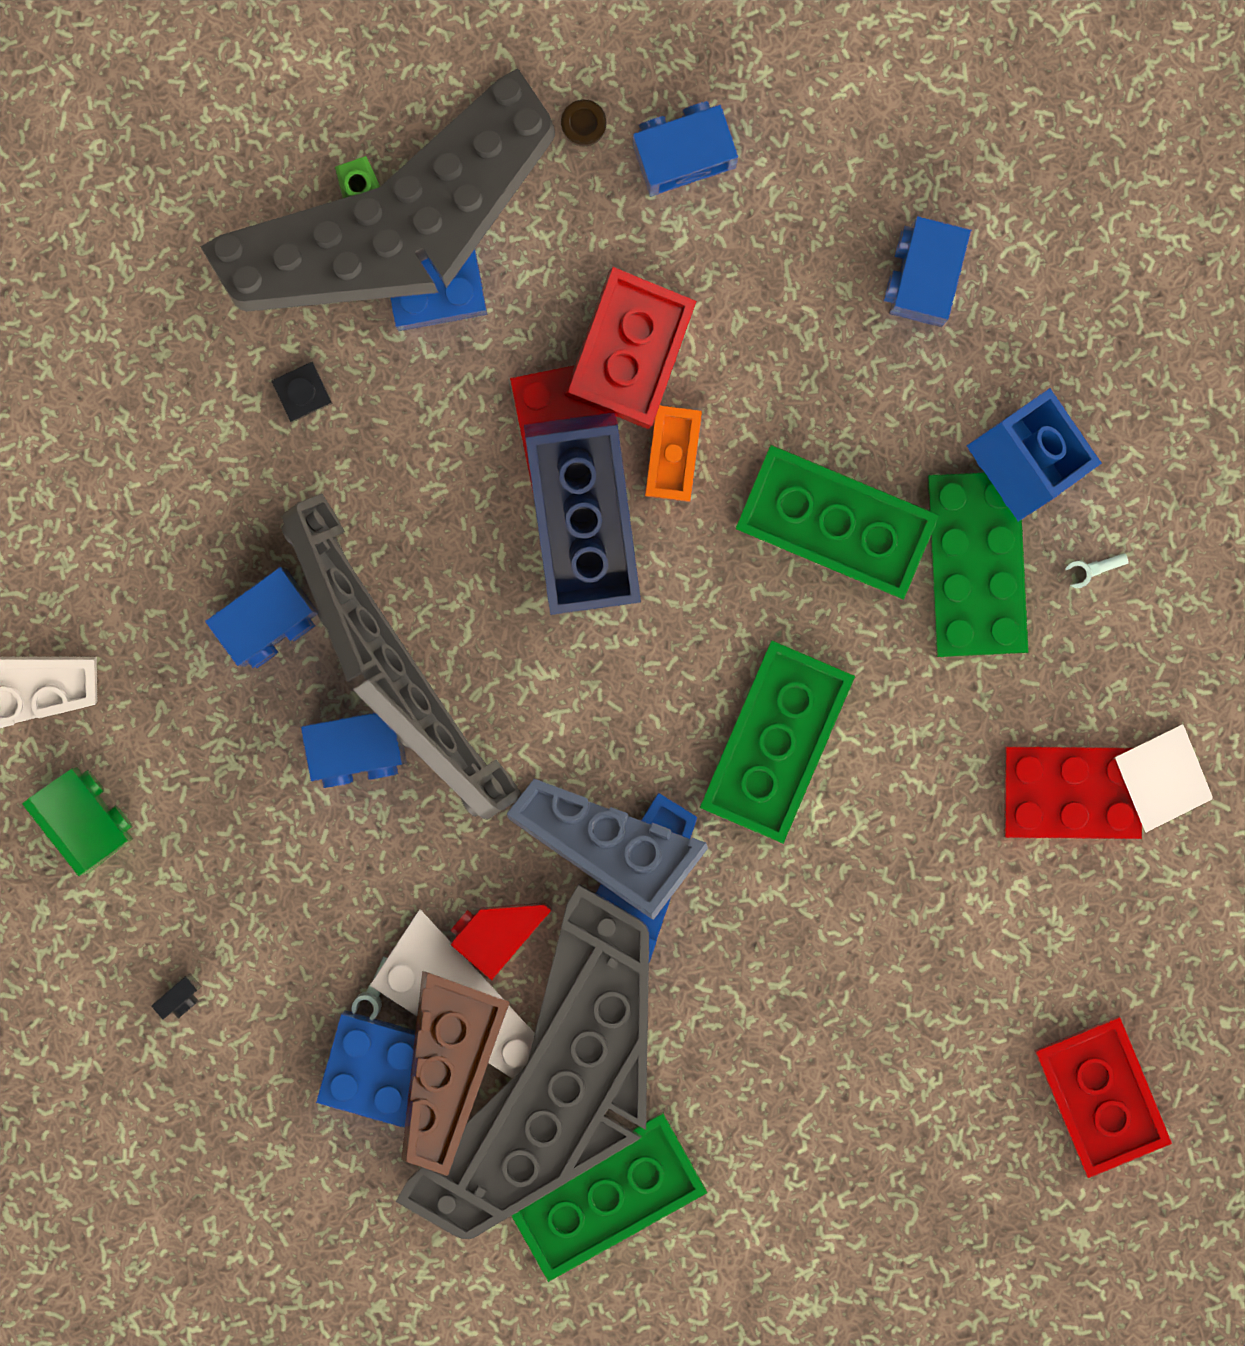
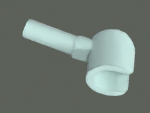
[1065,553,1129,588]
[352,957,387,1020]

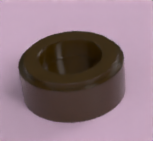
[561,99,607,147]

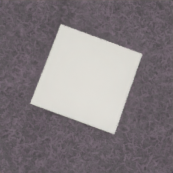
[1115,724,1212,833]

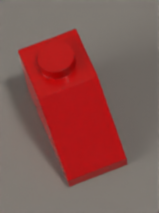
[450,902,552,980]

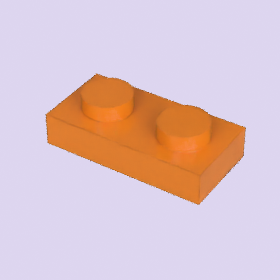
[645,405,702,502]

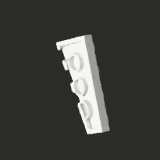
[0,657,97,728]
[370,909,535,1079]

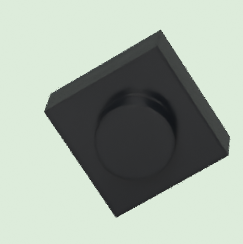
[271,362,333,423]
[151,973,202,1020]

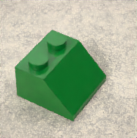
[22,768,133,877]

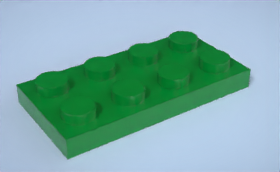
[735,445,940,600]
[927,473,1029,657]
[699,640,855,844]
[512,1112,708,1282]

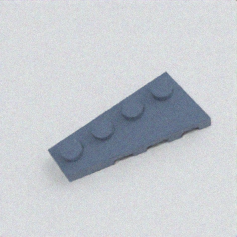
[507,779,708,920]

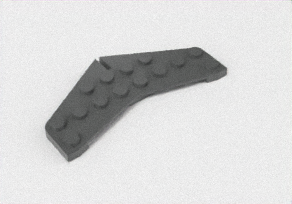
[200,68,555,311]
[282,493,522,820]
[396,884,649,1239]

